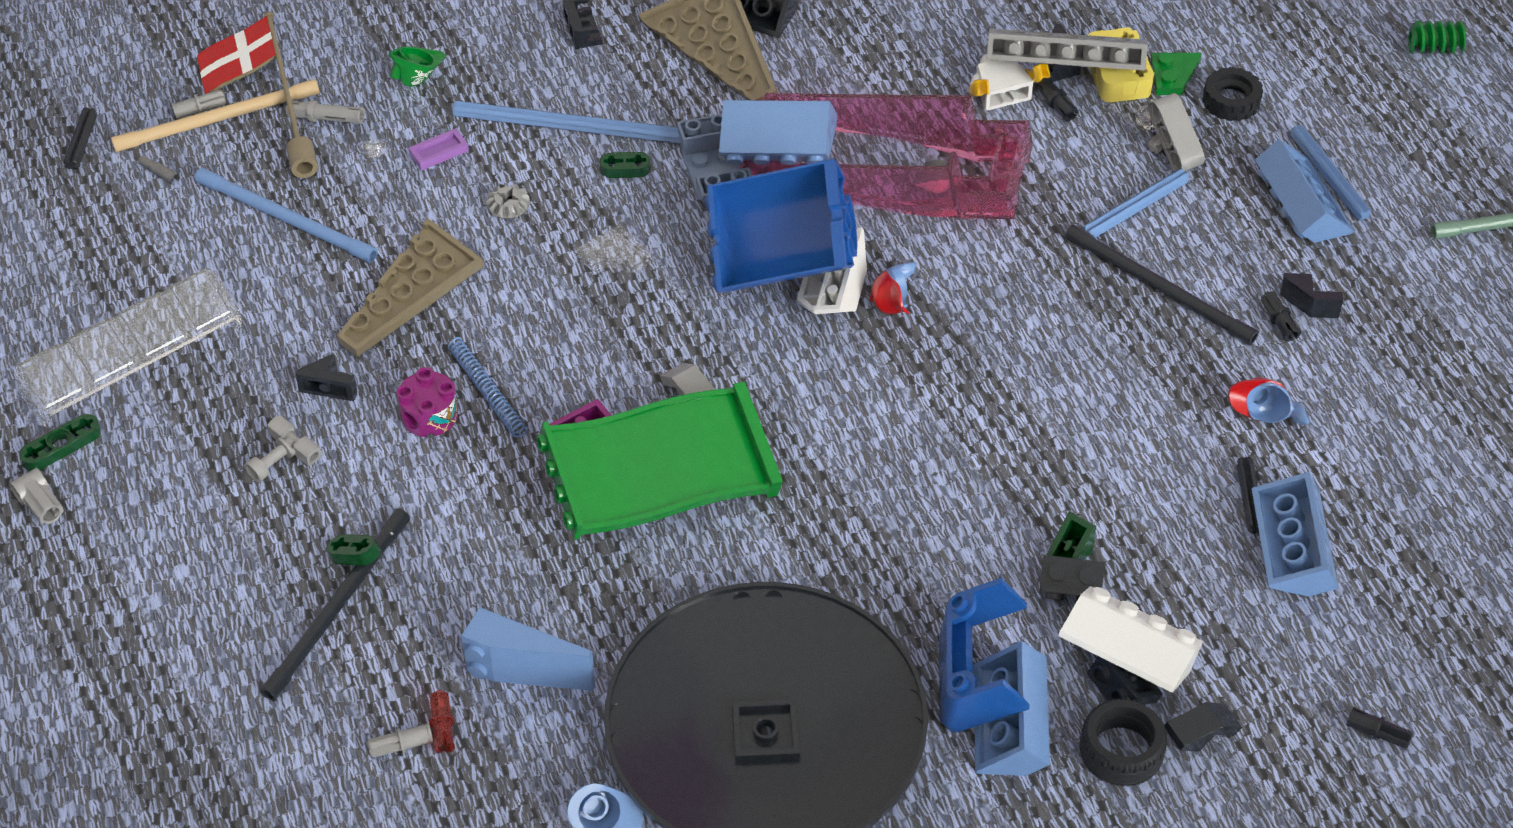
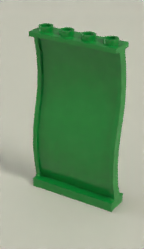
[536,381,783,540]

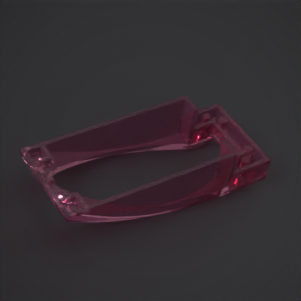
[741,93,1033,219]

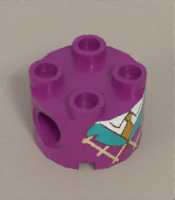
[396,367,458,437]

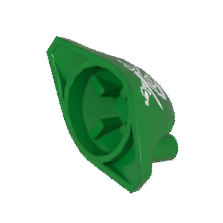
[388,46,447,87]

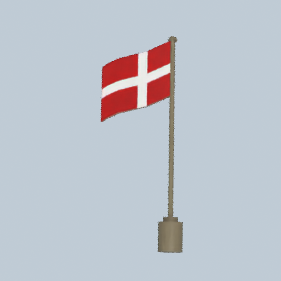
[197,11,318,178]

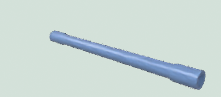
[195,167,378,263]

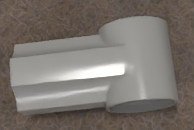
[9,468,64,524]

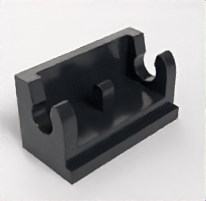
[563,0,603,50]

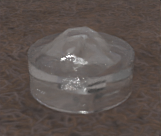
[1135,105,1155,130]
[360,140,387,159]

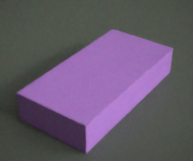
[408,128,469,171]

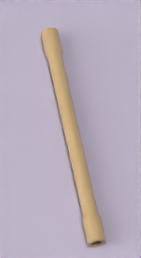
[111,79,320,152]

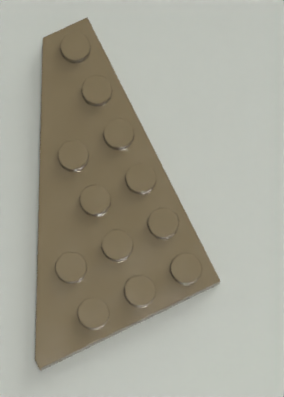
[638,0,779,101]

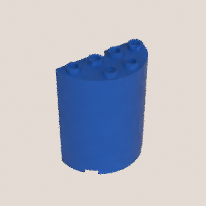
[705,159,858,293]

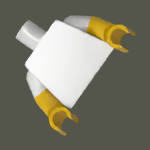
[969,54,1051,111]

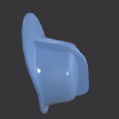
[567,783,644,828]

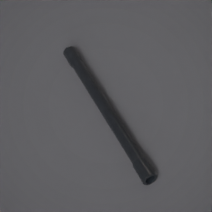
[1065,224,1259,346]
[260,509,410,701]

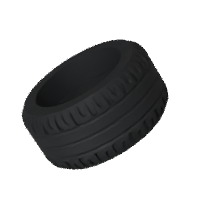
[1080,699,1167,787]

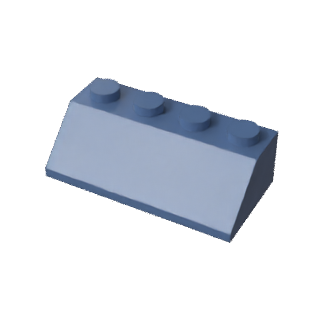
[1255,139,1355,243]
[1252,472,1339,597]
[974,641,1050,776]

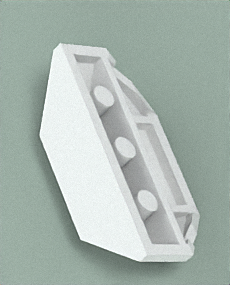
[797,227,867,314]

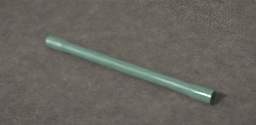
[1430,213,1513,239]

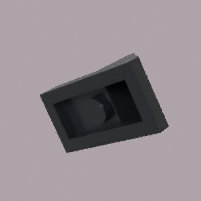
[295,354,357,402]

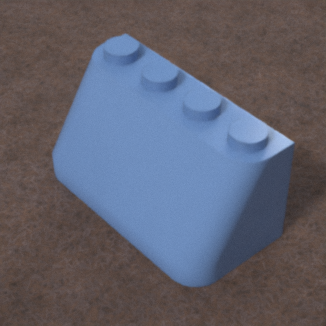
[719,100,838,165]

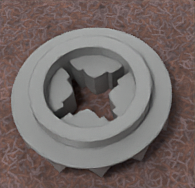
[486,183,530,218]

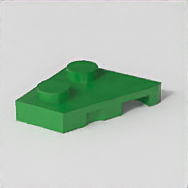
[1151,52,1202,95]

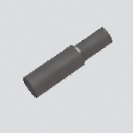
[138,156,180,185]

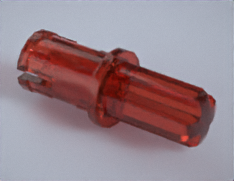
[429,690,455,753]

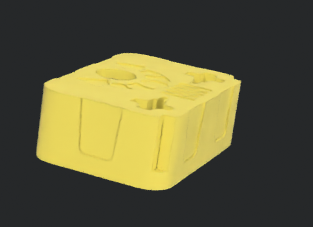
[1088,27,1154,102]

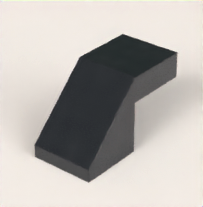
[1280,273,1343,318]
[1164,702,1242,752]

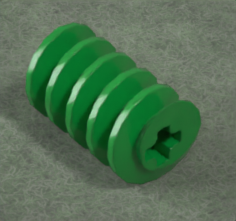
[1408,21,1466,54]

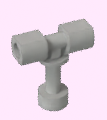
[244,415,322,483]

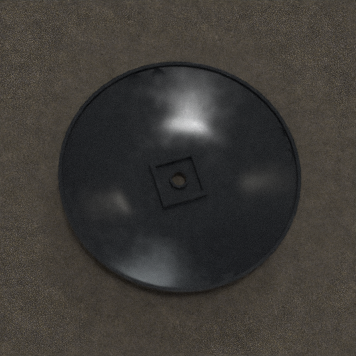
[604,582,928,828]

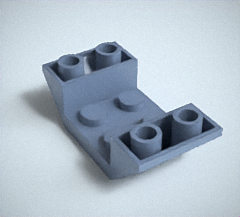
[677,114,752,200]

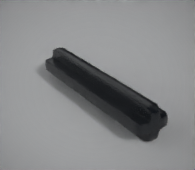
[64,107,97,170]
[1237,457,1259,533]

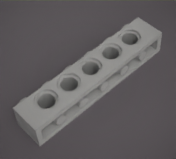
[987,28,1148,71]

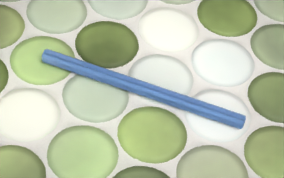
[453,101,680,144]

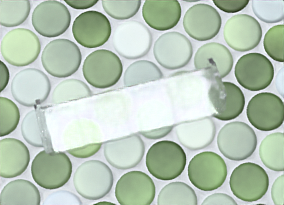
[13,268,243,431]

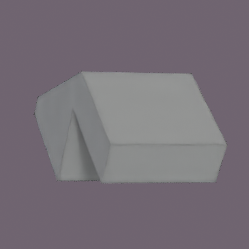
[659,363,716,396]

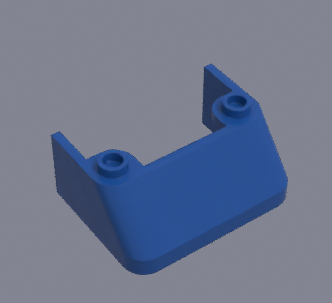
[939,578,1030,732]

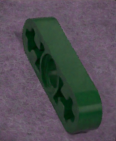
[19,414,101,471]

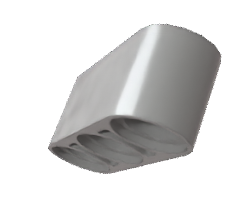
[1148,93,1205,171]

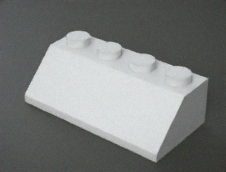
[1058,586,1203,693]

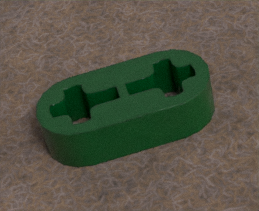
[599,152,651,178]
[326,534,381,565]

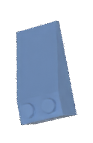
[461,607,596,691]

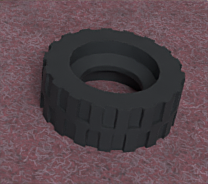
[1203,67,1263,121]

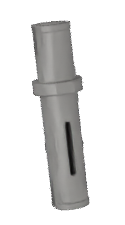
[286,100,365,124]

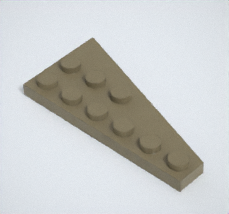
[337,218,484,357]

